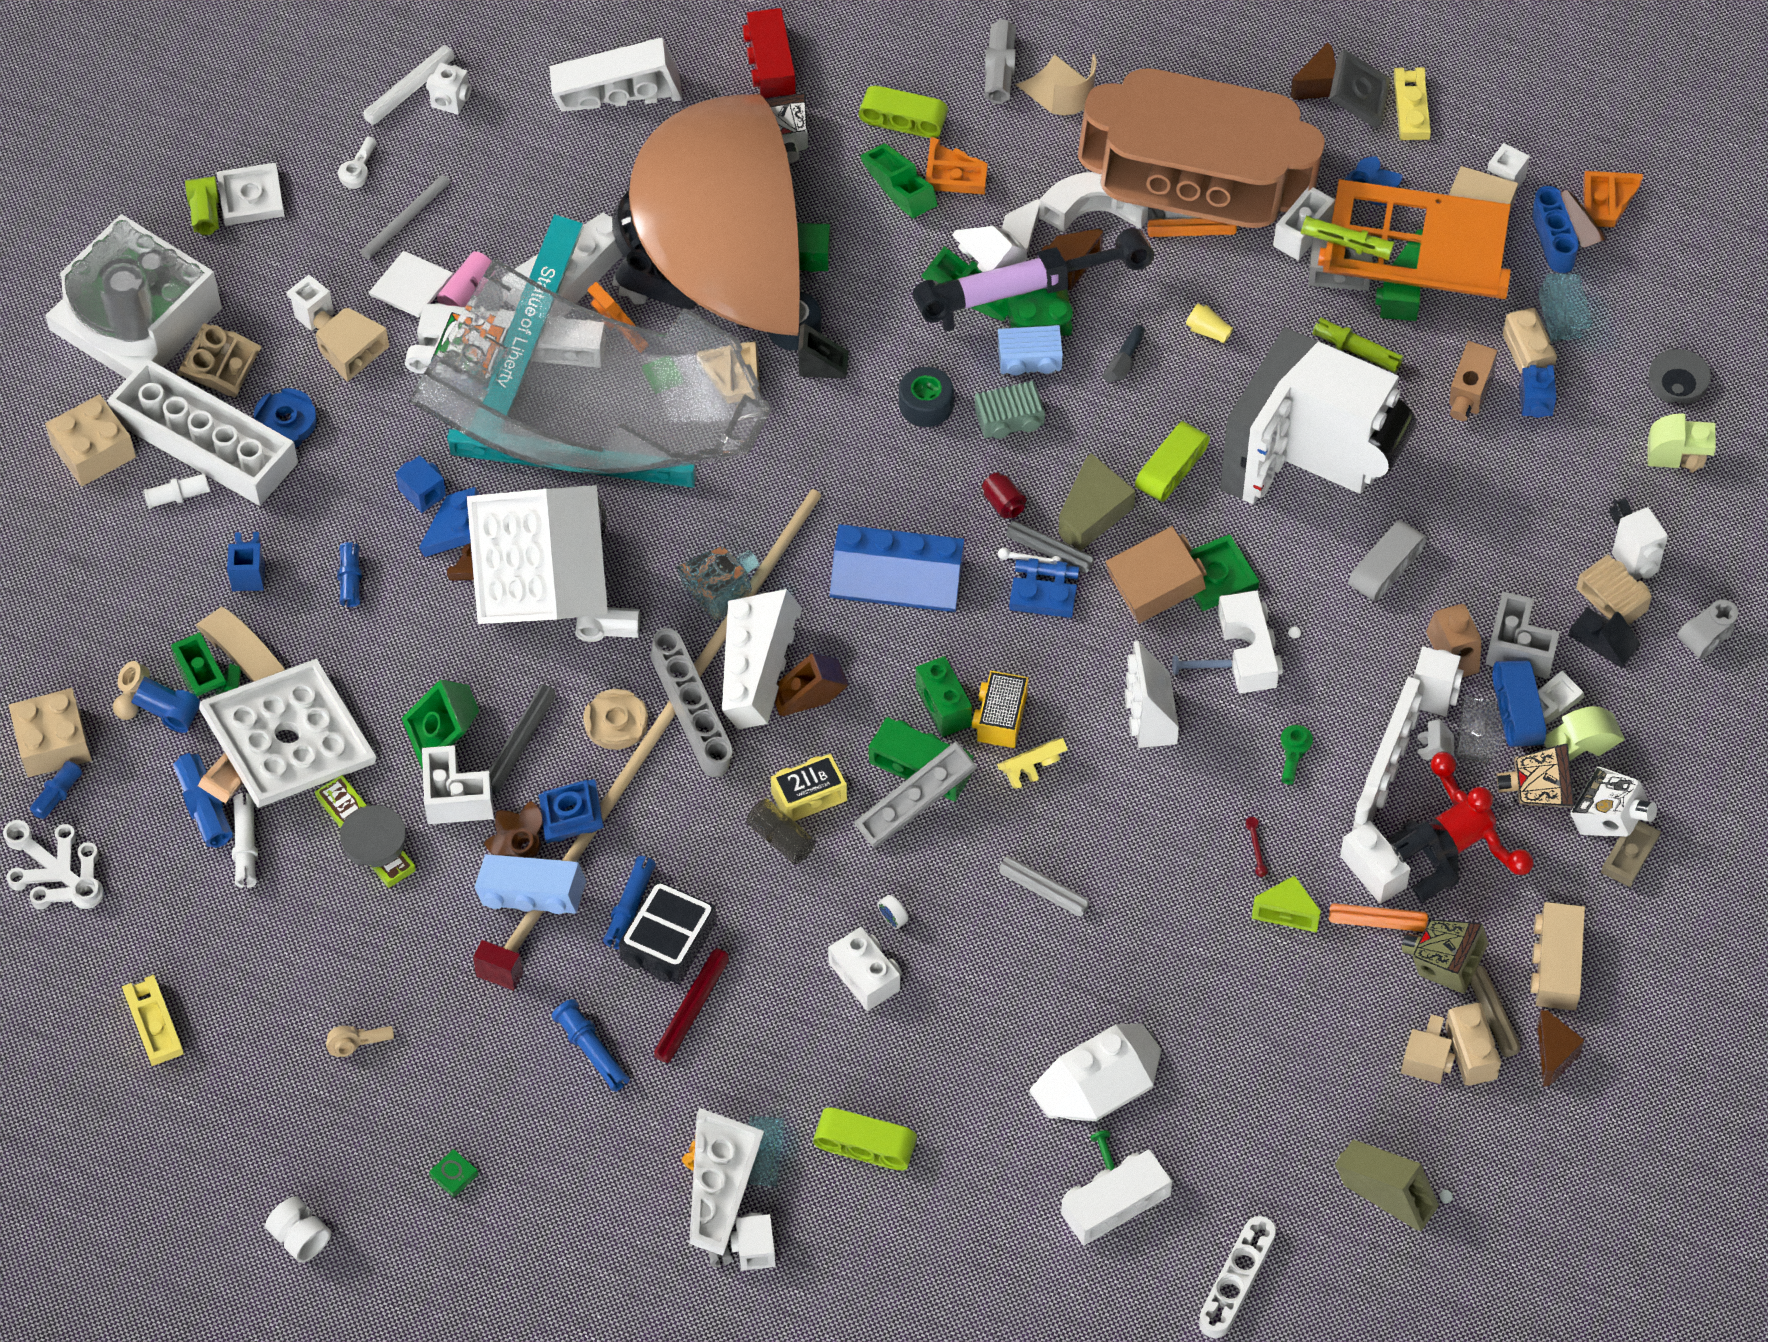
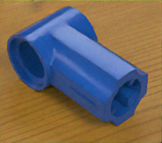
[131,676,200,733]

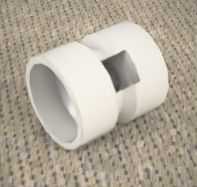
[265,1196,331,1263]

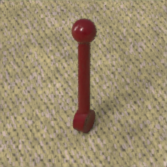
[1245,817,1268,877]

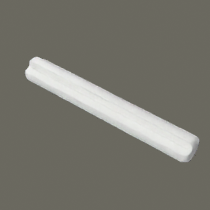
[363,45,454,125]

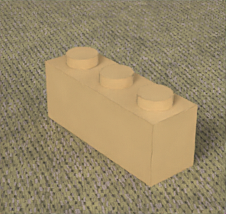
[1530,902,1585,1011]

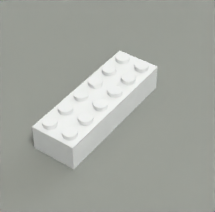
[107,358,298,506]

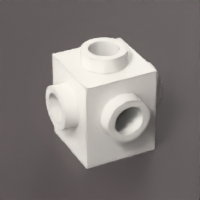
[426,63,472,115]

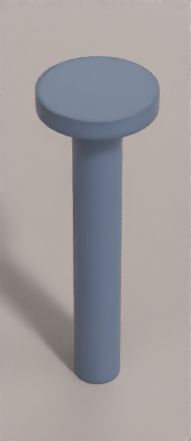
[1172,655,1232,675]

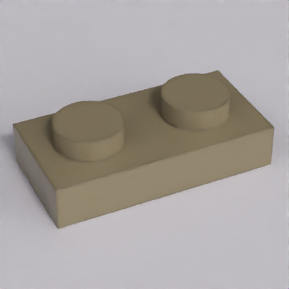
[1601,821,1661,888]

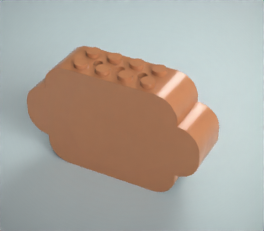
[1078,68,1325,228]

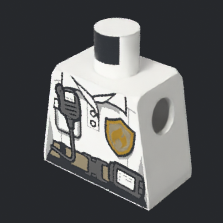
[1570,767,1657,837]

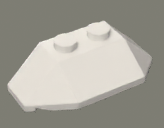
[1030,1024,1161,1121]

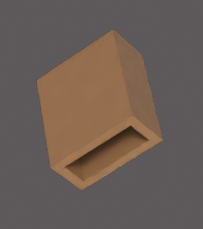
[1105,526,1207,624]

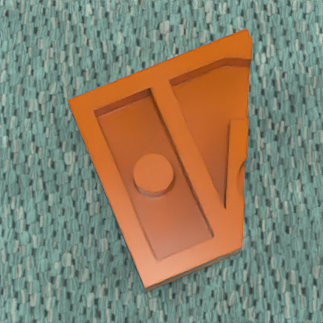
[925,137,988,195]
[1583,171,1643,227]
[587,282,650,351]

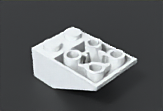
[1125,641,1179,748]

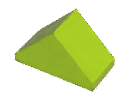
[1251,876,1321,933]

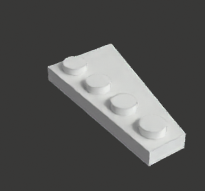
[690,1108,764,1256]

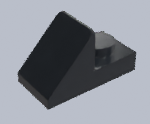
[1568,607,1641,668]

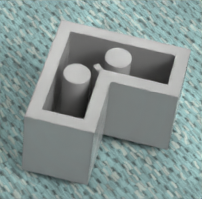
[1486,591,1560,679]

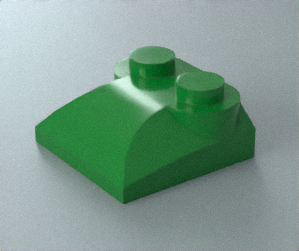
[1006,288,1073,336]

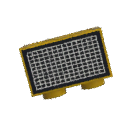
[972,671,1028,748]

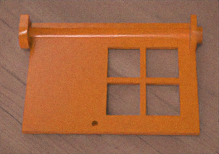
[1318,179,1511,300]

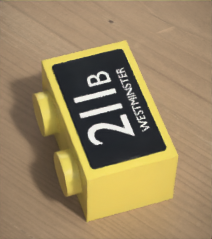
[771,754,847,824]

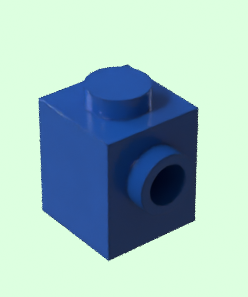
[395,455,446,513]

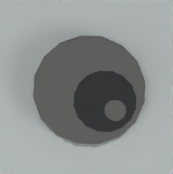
[1648,349,1711,405]

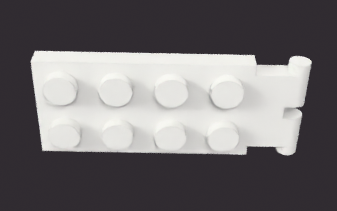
[1352,677,1423,831]

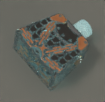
[677,546,759,622]

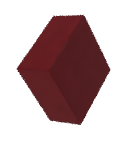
[473,940,523,991]

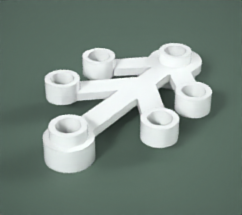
[3,820,104,909]

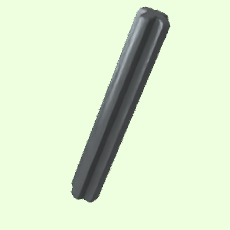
[489,684,556,793]

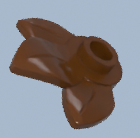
[484,801,543,858]

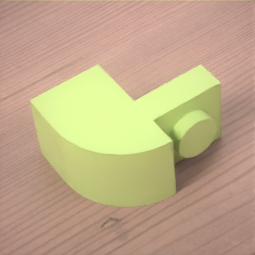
[1648,414,1716,468]
[1544,706,1625,761]

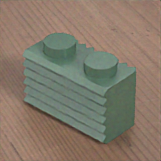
[975,381,1045,439]

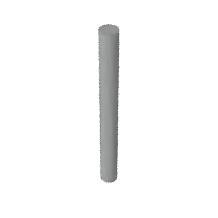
[361,175,450,260]

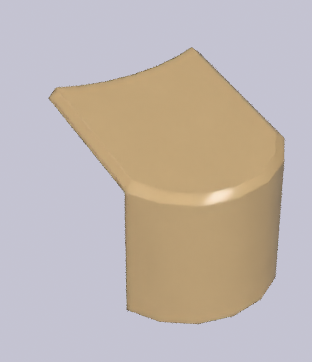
[1015,54,1097,116]

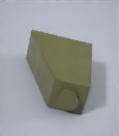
[1058,453,1135,551]
[1335,1139,1439,1231]

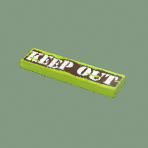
[315,775,416,888]

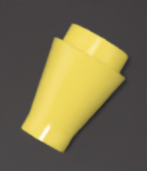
[1186,303,1233,344]

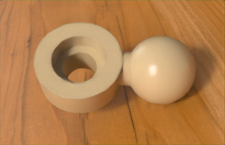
[113,661,150,720]

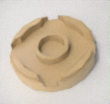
[583,689,648,750]

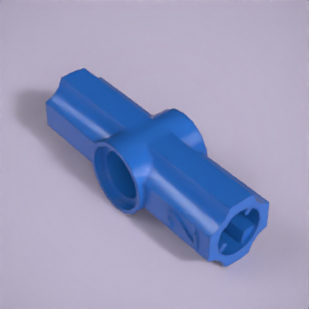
[173,753,233,848]

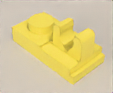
[997,738,1068,789]

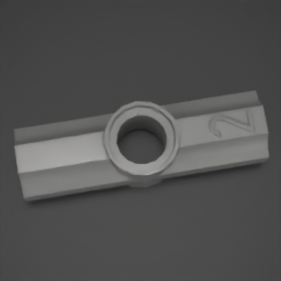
[984,19,1016,104]

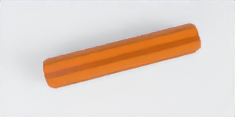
[1147,218,1237,237]
[1329,903,1428,932]

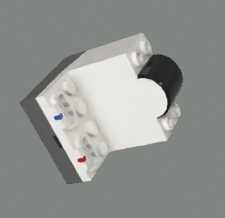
[1220,327,1417,505]

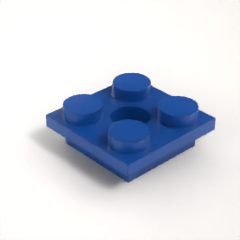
[539,779,604,844]

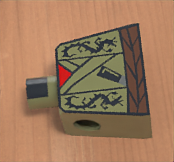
[1402,919,1489,994]

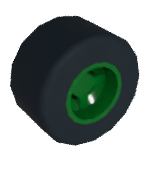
[899,367,954,427]

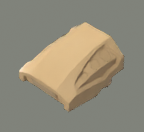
[176,323,262,397]

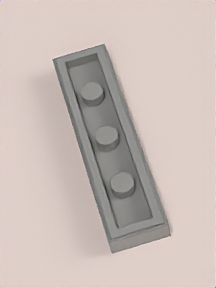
[853,741,978,849]

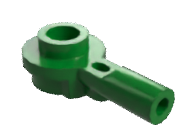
[1280,725,1313,785]

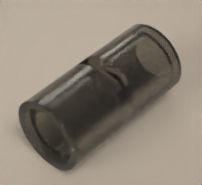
[746,799,816,865]

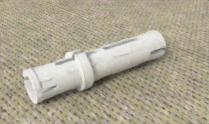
[232,793,258,888]

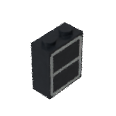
[619,880,717,985]

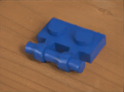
[1009,558,1079,618]

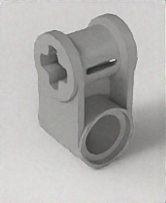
[1677,599,1738,659]

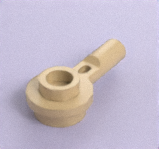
[326,1026,394,1057]

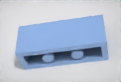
[474,854,586,914]

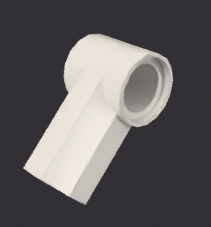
[575,607,640,642]

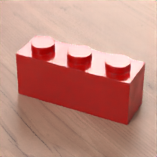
[742,8,796,98]

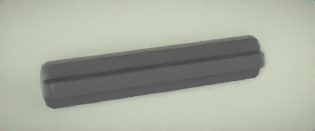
[1006,521,1094,573]

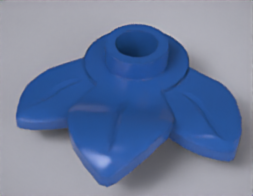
[1345,156,1403,206]

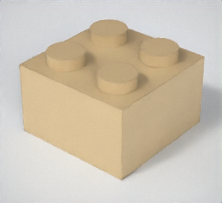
[45,394,136,487]
[9,688,92,777]

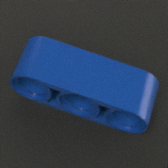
[1532,186,1579,273]
[1492,661,1546,747]

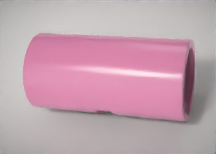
[437,252,496,307]

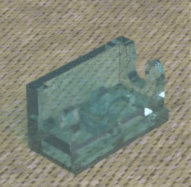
[1538,274,1593,341]

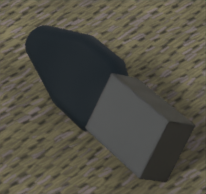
[1102,325,1145,383]

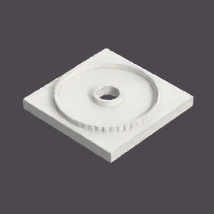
[199,659,376,808]

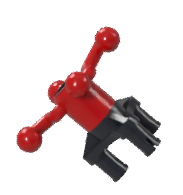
[1386,751,1534,904]

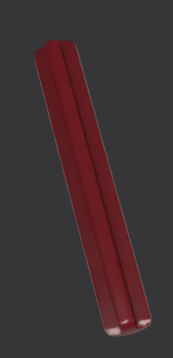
[654,948,729,1063]

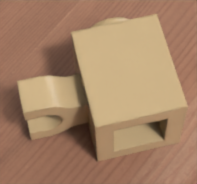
[1401,1014,1455,1084]

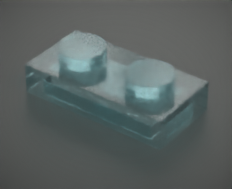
[747,1116,784,1186]

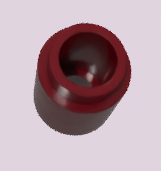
[982,472,1026,518]

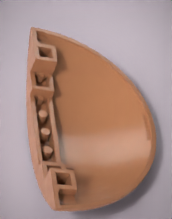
[629,94,800,336]

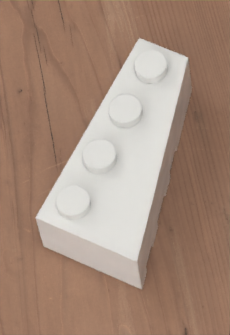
[549,38,682,111]

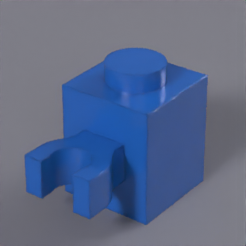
[1519,365,1556,418]
[227,532,265,591]

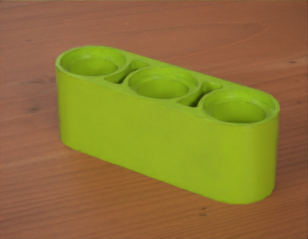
[858,86,949,138]
[1135,421,1210,502]
[813,1107,918,1171]

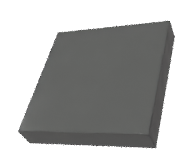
[1329,50,1391,128]

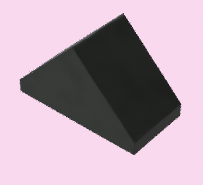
[798,324,849,378]

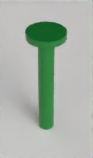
[1090,1130,1115,1171]

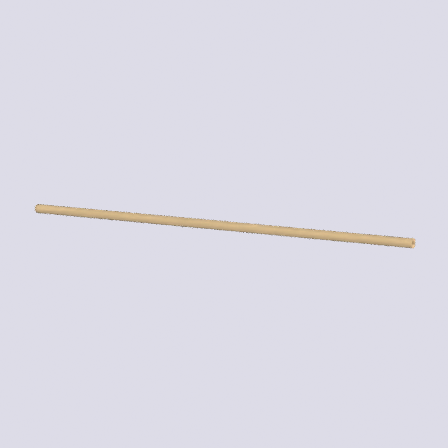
[503,489,821,952]

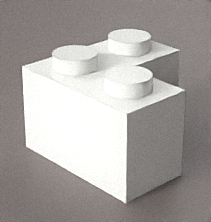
[422,745,494,824]

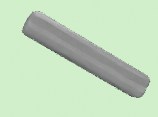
[999,856,1089,916]

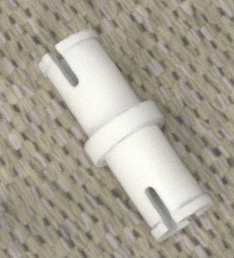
[144,473,210,509]

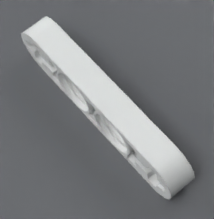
[1199,1216,1276,1338]

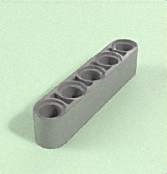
[650,628,733,777]

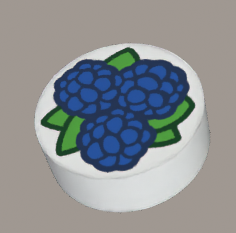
[877,895,908,929]

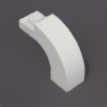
[1039,172,1148,232]

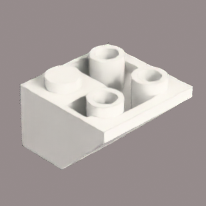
[952,226,1027,272]

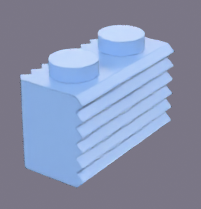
[998,325,1063,376]

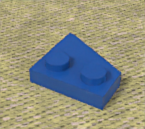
[419,487,481,557]

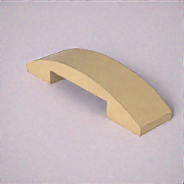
[196,607,285,682]

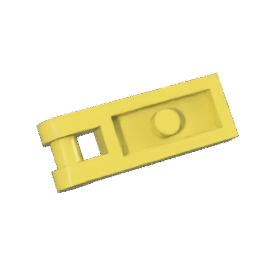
[1394,67,1431,140]
[122,975,184,1066]

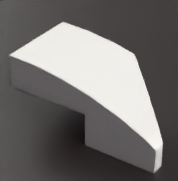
[1002,200,1040,252]
[1538,671,1584,725]

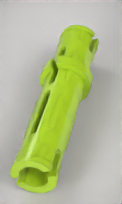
[1301,215,1394,260]
[1312,317,1404,374]

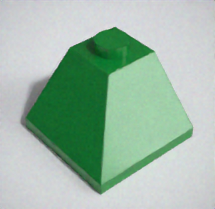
[402,679,479,770]

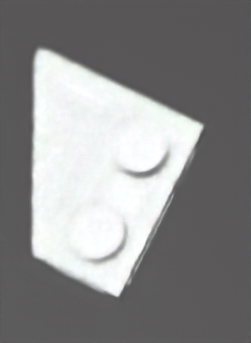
[1456,696,1506,764]

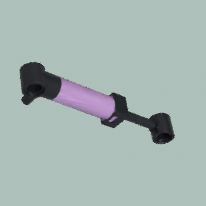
[912,228,1154,332]

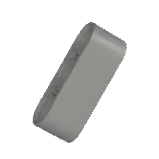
[1348,520,1427,602]

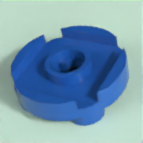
[254,388,317,448]

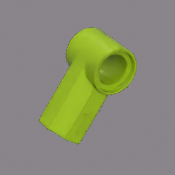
[185,176,219,236]

